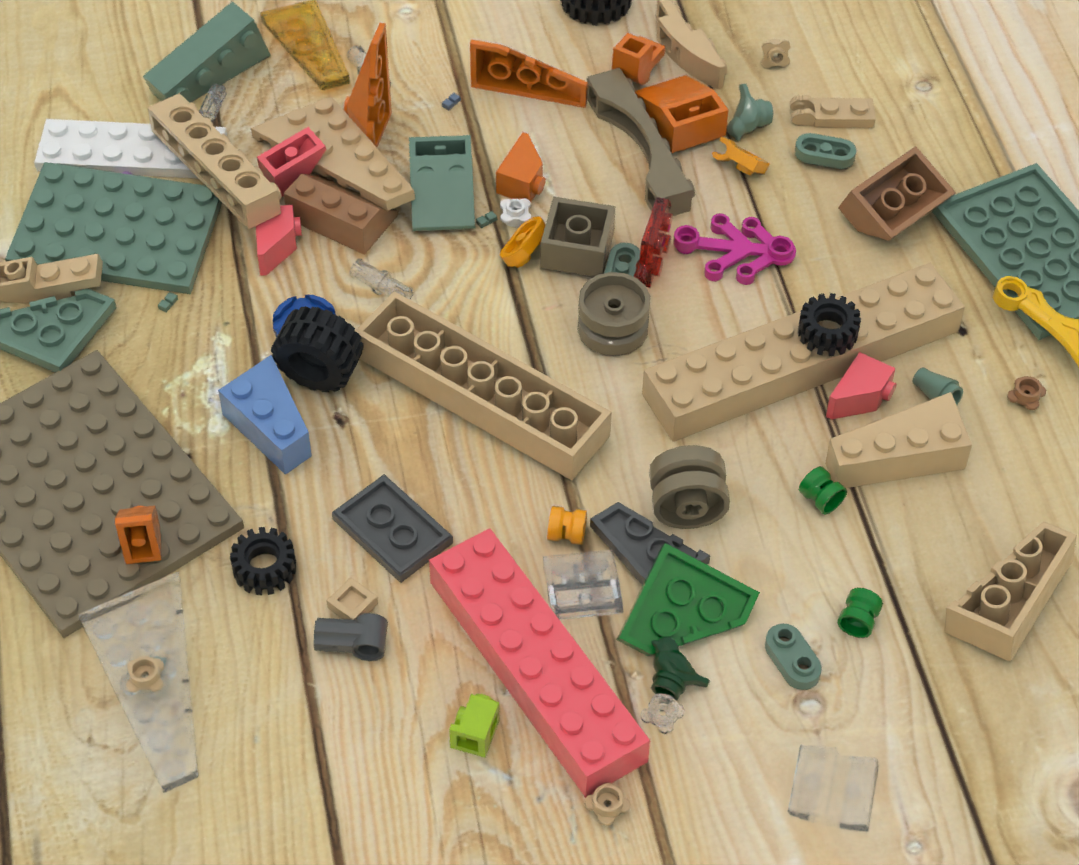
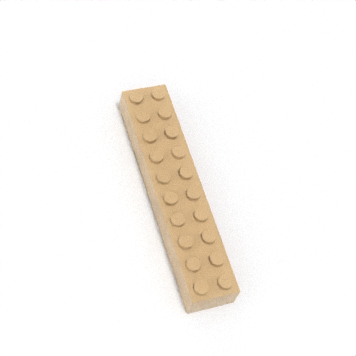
[642,263,965,442]

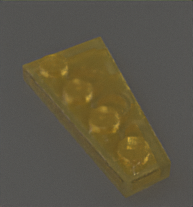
[260,0,350,90]

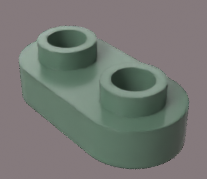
[795,133,857,169]
[604,243,641,278]
[765,624,822,690]

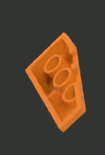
[344,22,392,147]
[470,39,588,108]

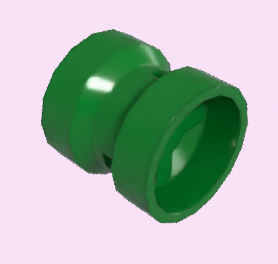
[798,466,847,515]
[837,587,883,638]

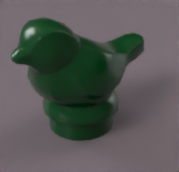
[651,637,710,701]

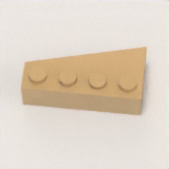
[825,392,972,488]
[945,521,1077,662]

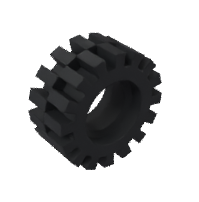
[798,293,861,356]
[230,527,296,595]

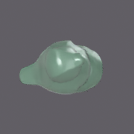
[727,84,773,141]

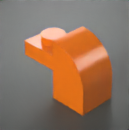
[612,33,665,85]

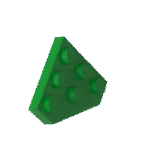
[616,543,760,656]

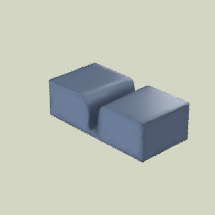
[442,93,461,111]

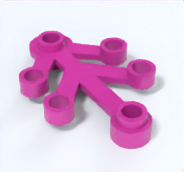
[673,213,796,285]

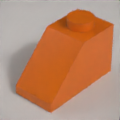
[496,132,546,203]
[115,506,162,564]

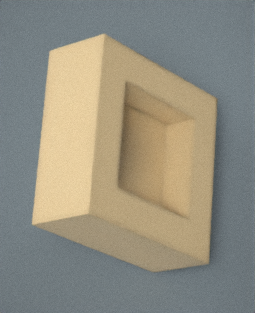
[327,577,378,620]

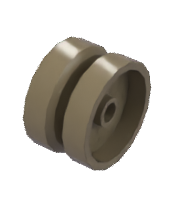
[578,272,650,356]
[649,445,730,529]

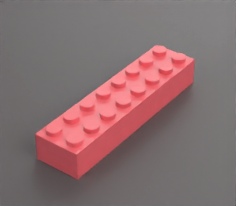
[429,528,650,798]

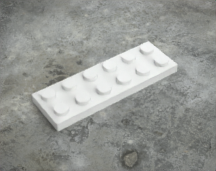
[34,119,227,179]

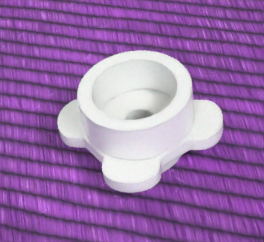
[500,198,531,228]

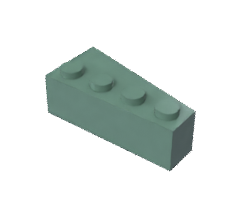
[143,2,271,103]

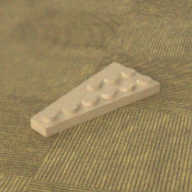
[251,96,415,211]

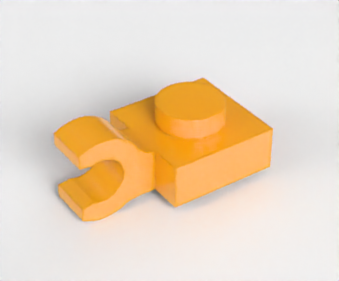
[712,137,770,176]

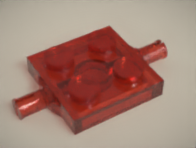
[634,197,673,288]

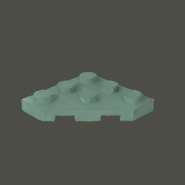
[0,288,116,373]

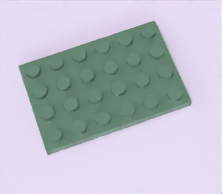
[5,162,222,294]
[932,163,1079,340]

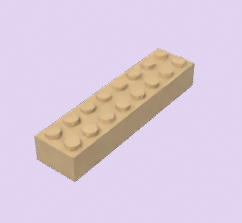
[355,291,612,481]

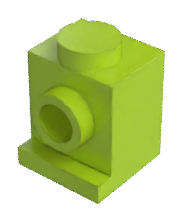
[449,694,500,758]

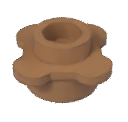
[1007,376,1046,410]

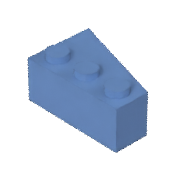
[218,355,312,475]

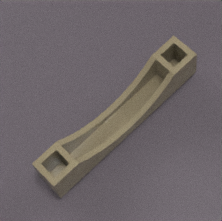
[587,68,695,221]

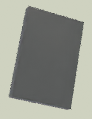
[332,474,453,583]

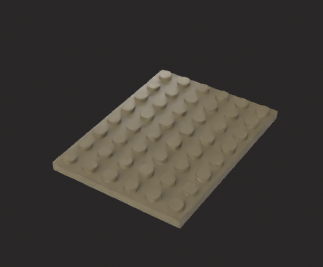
[0,350,244,638]

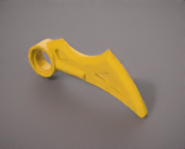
[993,276,1079,368]

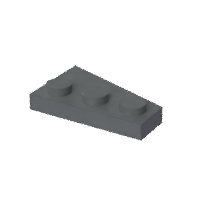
[590,502,710,585]

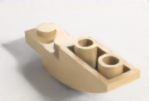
[656,0,727,89]
[0,254,103,303]

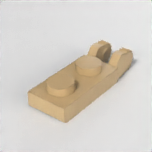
[789,95,876,128]

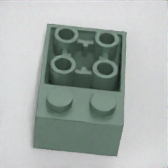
[409,135,475,231]

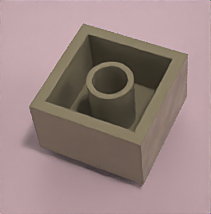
[540,196,616,277]

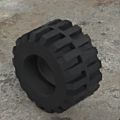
[561,0,632,25]
[271,306,364,392]

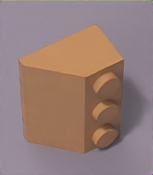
[838,146,956,241]
[284,174,399,255]

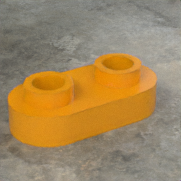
[500,216,546,268]

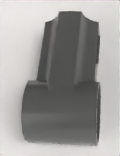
[313,613,388,661]

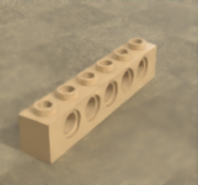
[148,93,281,229]

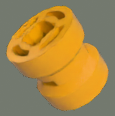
[547,506,587,545]

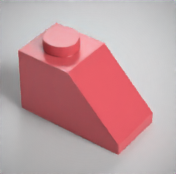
[257,127,326,197]
[256,205,302,276]
[826,352,897,419]

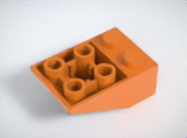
[634,75,729,153]

